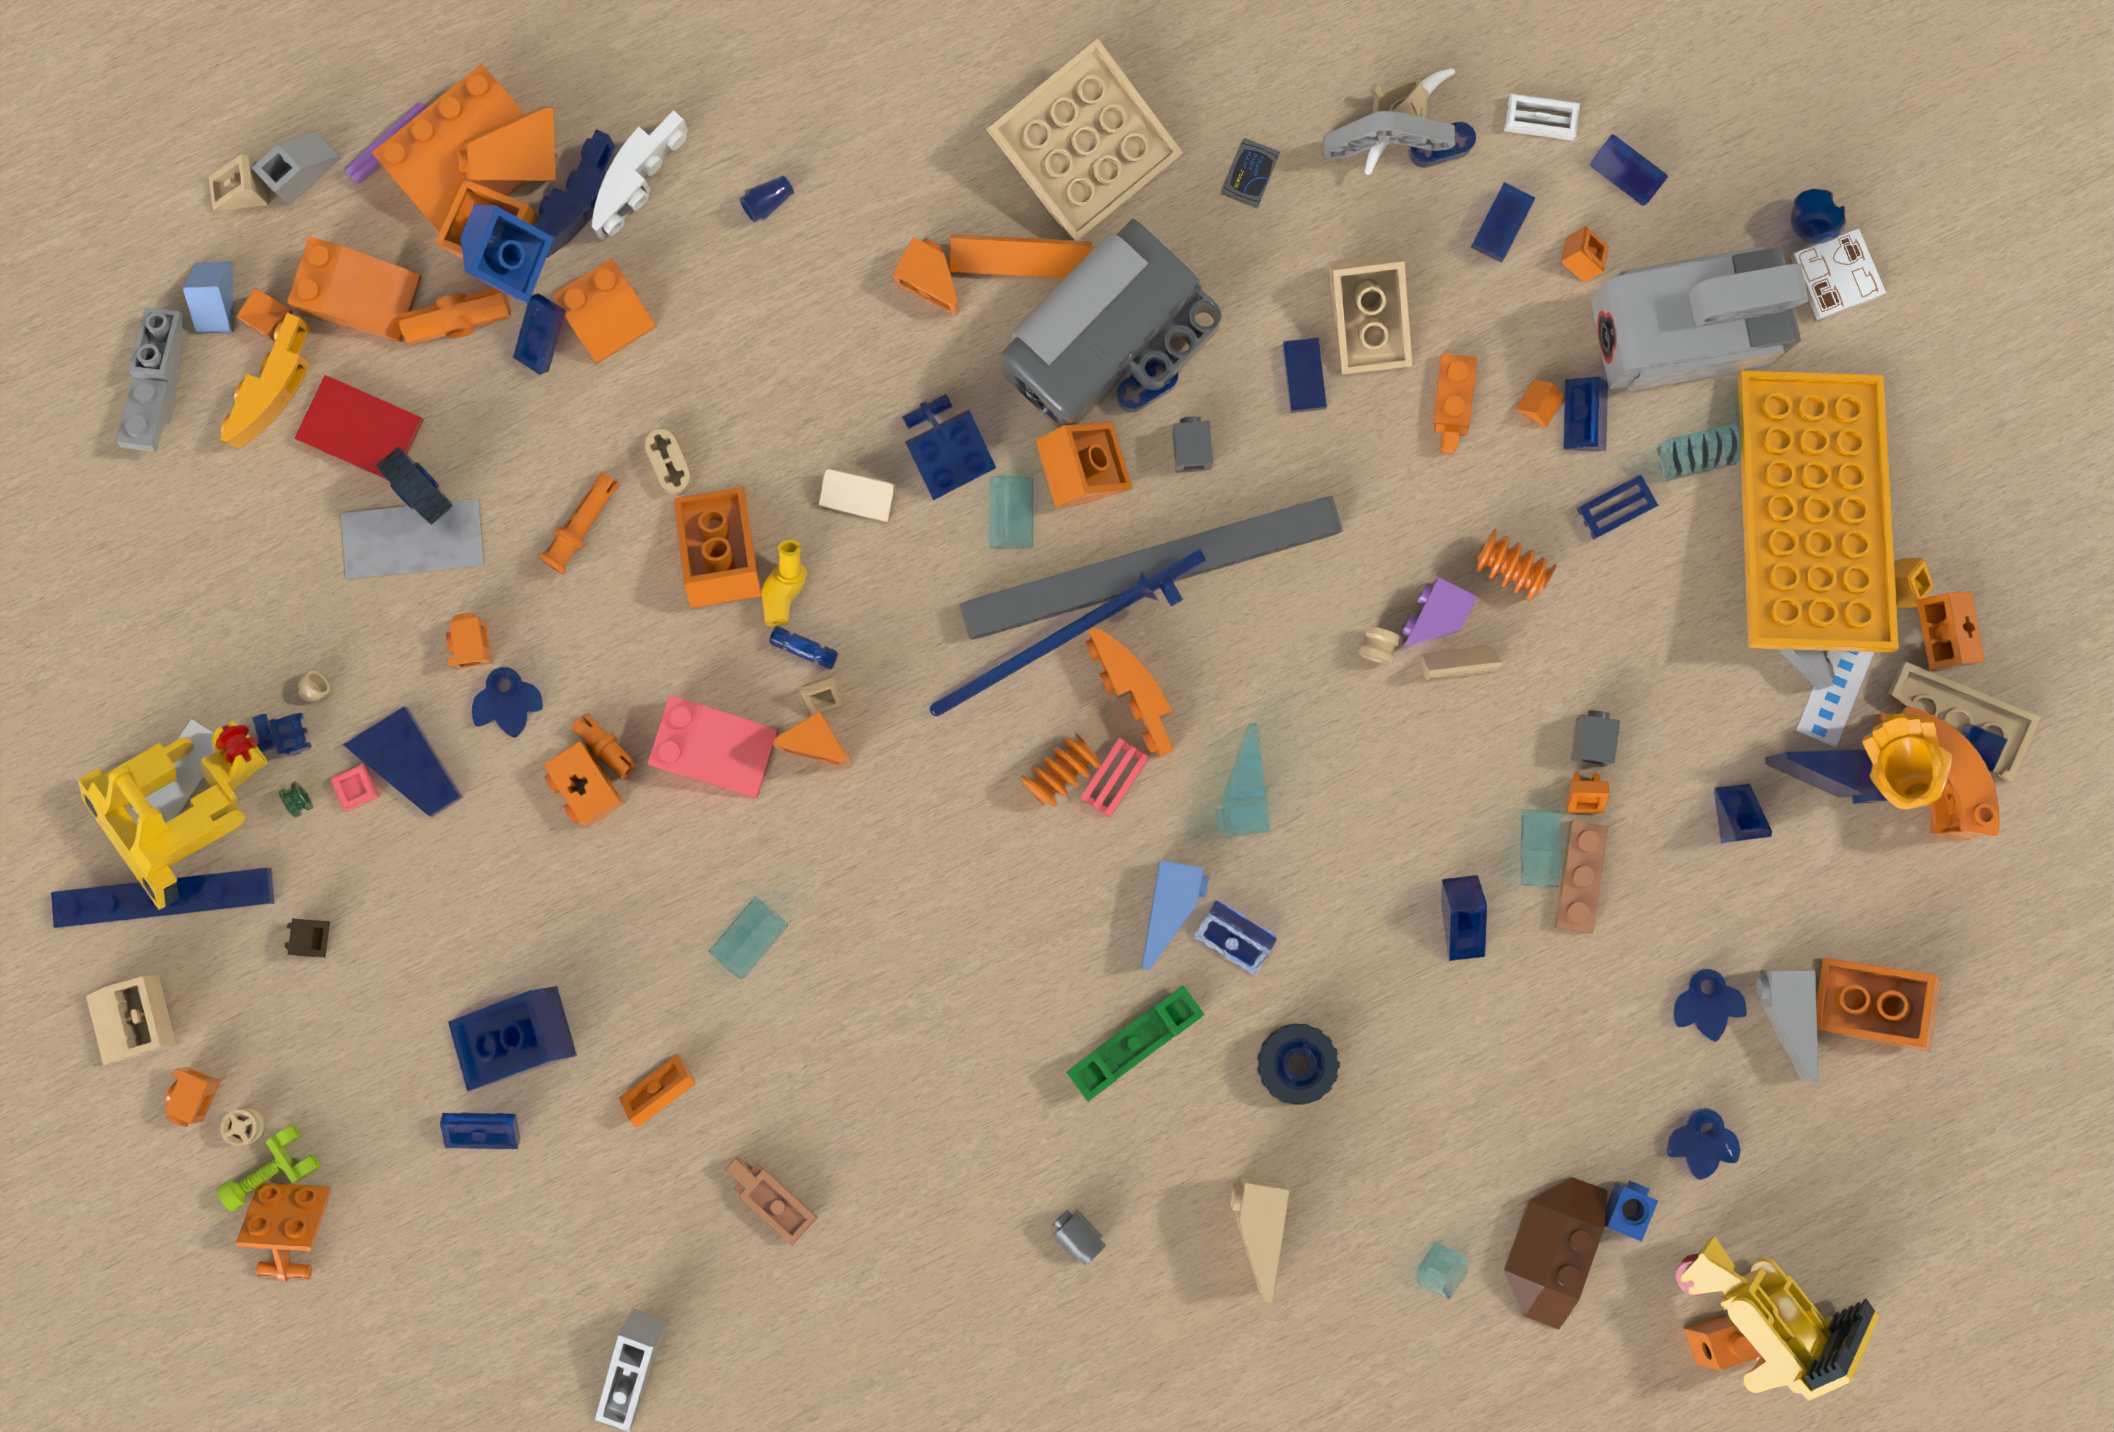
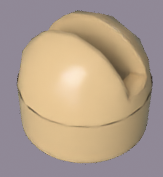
[297,671,330,702]

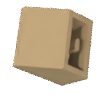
[86,975,177,1066]

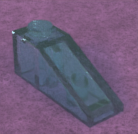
[1215,723,1271,838]

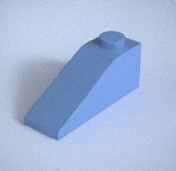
[1141,860,1209,970]

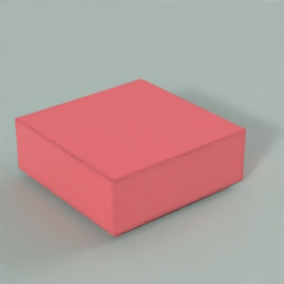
[330,764,380,812]

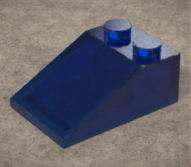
[1765,749,1887,804]
[448,986,577,1091]

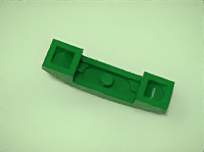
[1066,985,1205,1102]

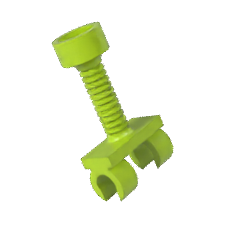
[216,1124,321,1212]

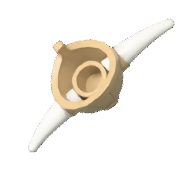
[1365,68,1455,175]

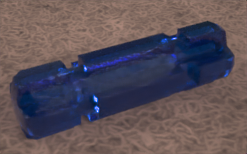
[769,626,838,669]

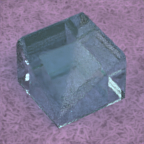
[1417,1242,1468,1300]

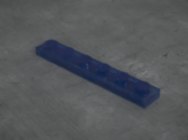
[51,868,275,928]

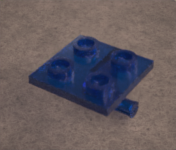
[902,394,996,500]

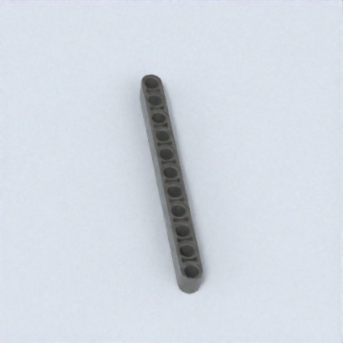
[960,496,1343,640]

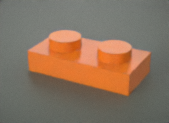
[619,1054,696,1128]

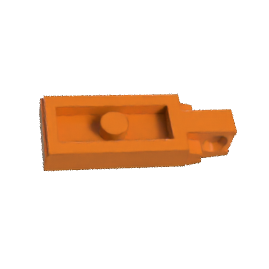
[1432,353,1477,454]

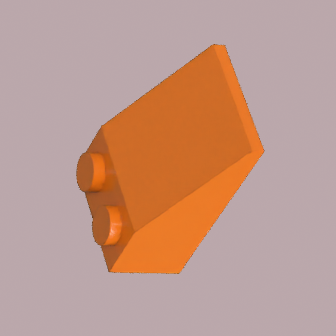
[287,236,422,342]
[673,487,762,608]
[1816,958,1942,1052]

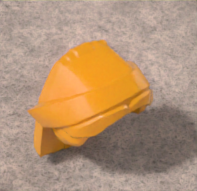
[1862,713,1952,810]

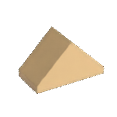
[209,154,268,212]

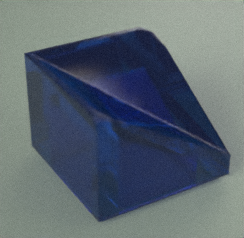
[1961,723,2008,772]

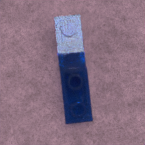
[535,129,615,258]

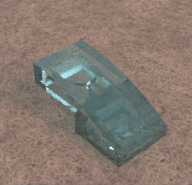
[1521,809,1561,887]

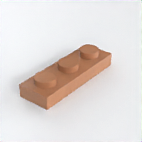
[1554,820,1609,934]

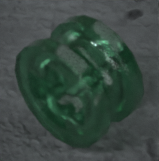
[279,781,313,818]

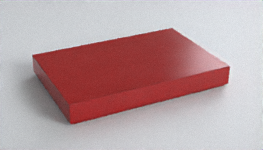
[294,375,424,481]

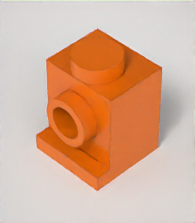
[446,613,492,669]
[164,1067,221,1127]

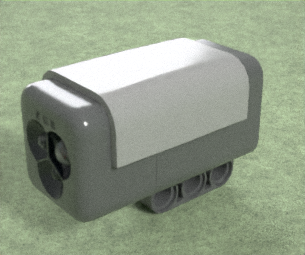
[1001,219,1222,428]

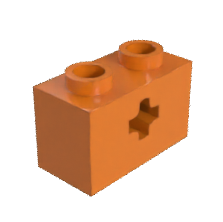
[1916,591,1985,670]
[543,741,625,827]

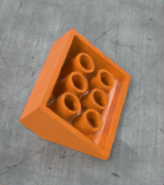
[372,63,558,233]

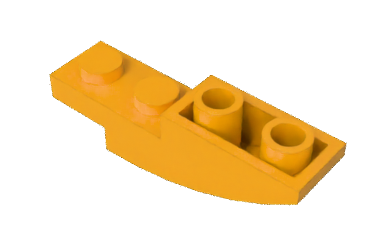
[220,313,311,449]

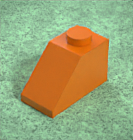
[893,237,960,316]

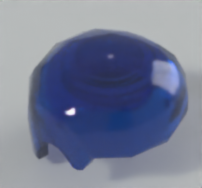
[1790,188,1846,244]

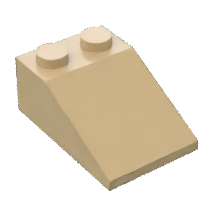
[1328,253,1413,375]
[1229,1176,1290,1303]

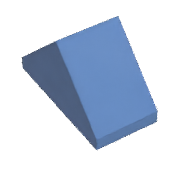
[183,261,233,334]

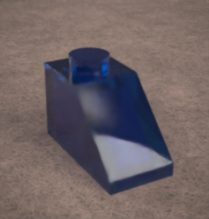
[1441,875,1487,961]

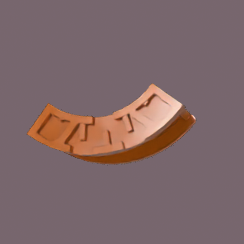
[1875,706,2000,840]

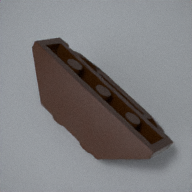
[1504,1177,1608,1329]

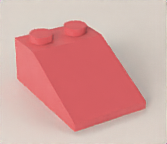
[648,695,778,798]

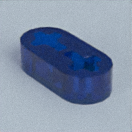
[1409,122,1476,168]
[1117,363,1178,412]

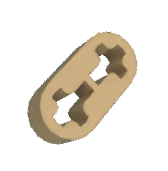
[645,429,693,496]

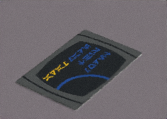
[1222,138,1280,207]

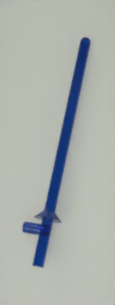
[930,548,1207,716]

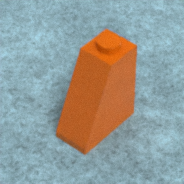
[458,106,556,181]

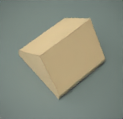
[800,675,844,716]

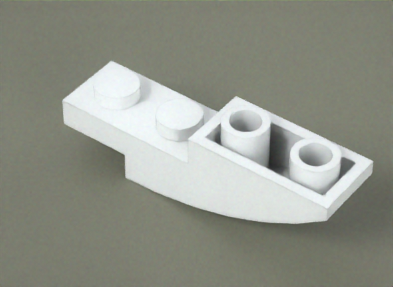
[592,110,689,241]

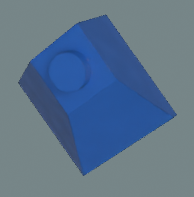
[461,204,554,304]

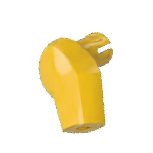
[761,539,807,627]

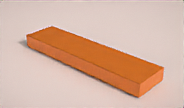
[949,234,1092,278]

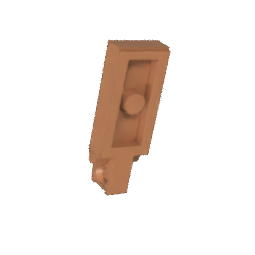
[725,1156,818,1246]

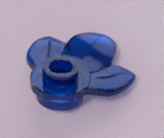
[472,667,543,738]
[1673,969,1747,1042]
[1667,1108,1740,1180]

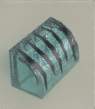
[1657,423,1740,482]

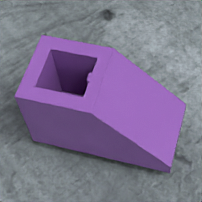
[1401,577,1477,648]

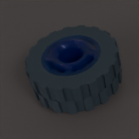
[376,447,453,525]
[1257,1023,1340,1105]

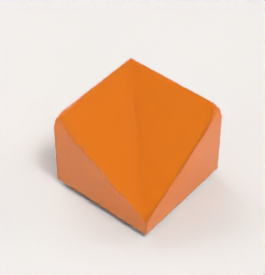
[1561,226,1609,281]
[236,288,293,341]

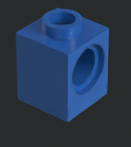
[1604,1180,1658,1242]

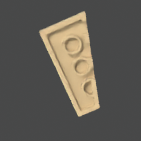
[1888,661,2041,783]

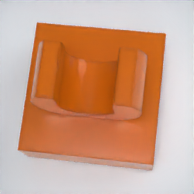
[1565,772,1610,814]

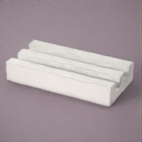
[1504,93,1580,141]

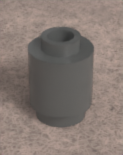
[1052,1209,1106,1265]

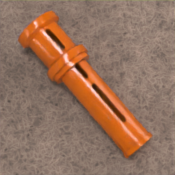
[537,472,620,575]

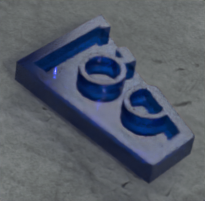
[343,706,463,817]

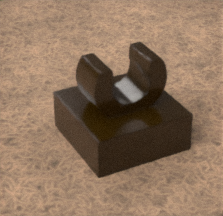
[284,918,330,958]

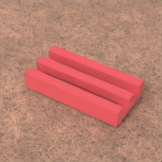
[1080,738,1149,818]

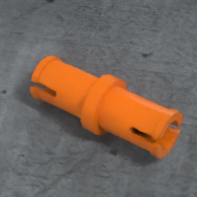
[571,713,638,779]

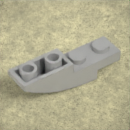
[116,307,182,452]

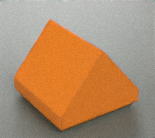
[1516,379,1565,428]

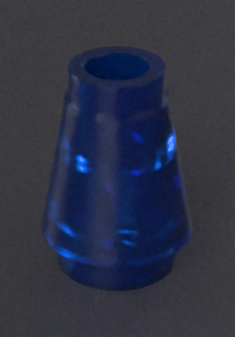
[739,175,794,222]

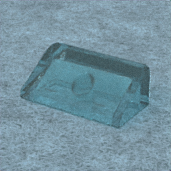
[989,474,1033,549]
[708,896,788,979]

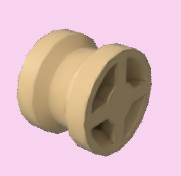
[1358,626,1401,665]
[220,1107,266,1146]

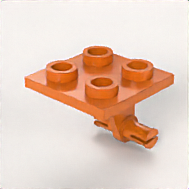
[236,1182,331,1282]

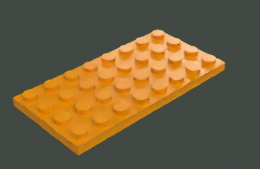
[1738,370,1899,653]

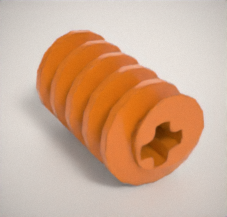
[1476,529,1557,601]
[1020,732,1102,807]

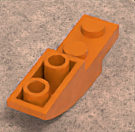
[1085,627,1174,758]

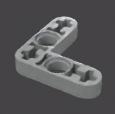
[1323,111,1456,158]

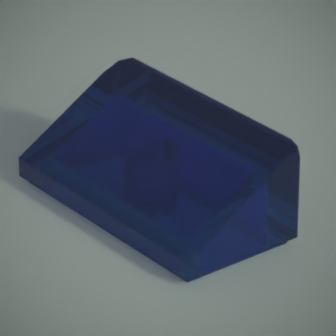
[1590,134,1668,206]
[1564,376,1608,451]
[1193,900,1277,976]

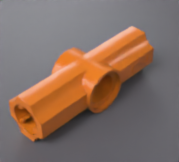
[399,288,512,346]

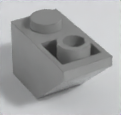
[252,132,341,206]

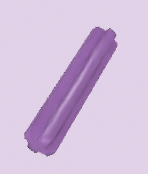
[345,102,427,184]

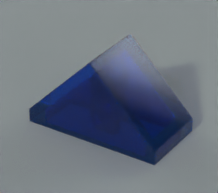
[1714,783,1772,843]

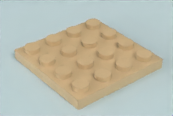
[986,38,1183,241]

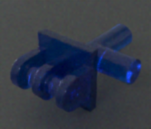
[252,713,312,755]

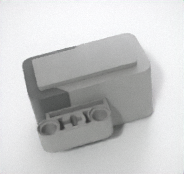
[1590,247,1809,391]

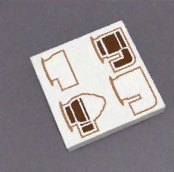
[1790,229,1886,321]

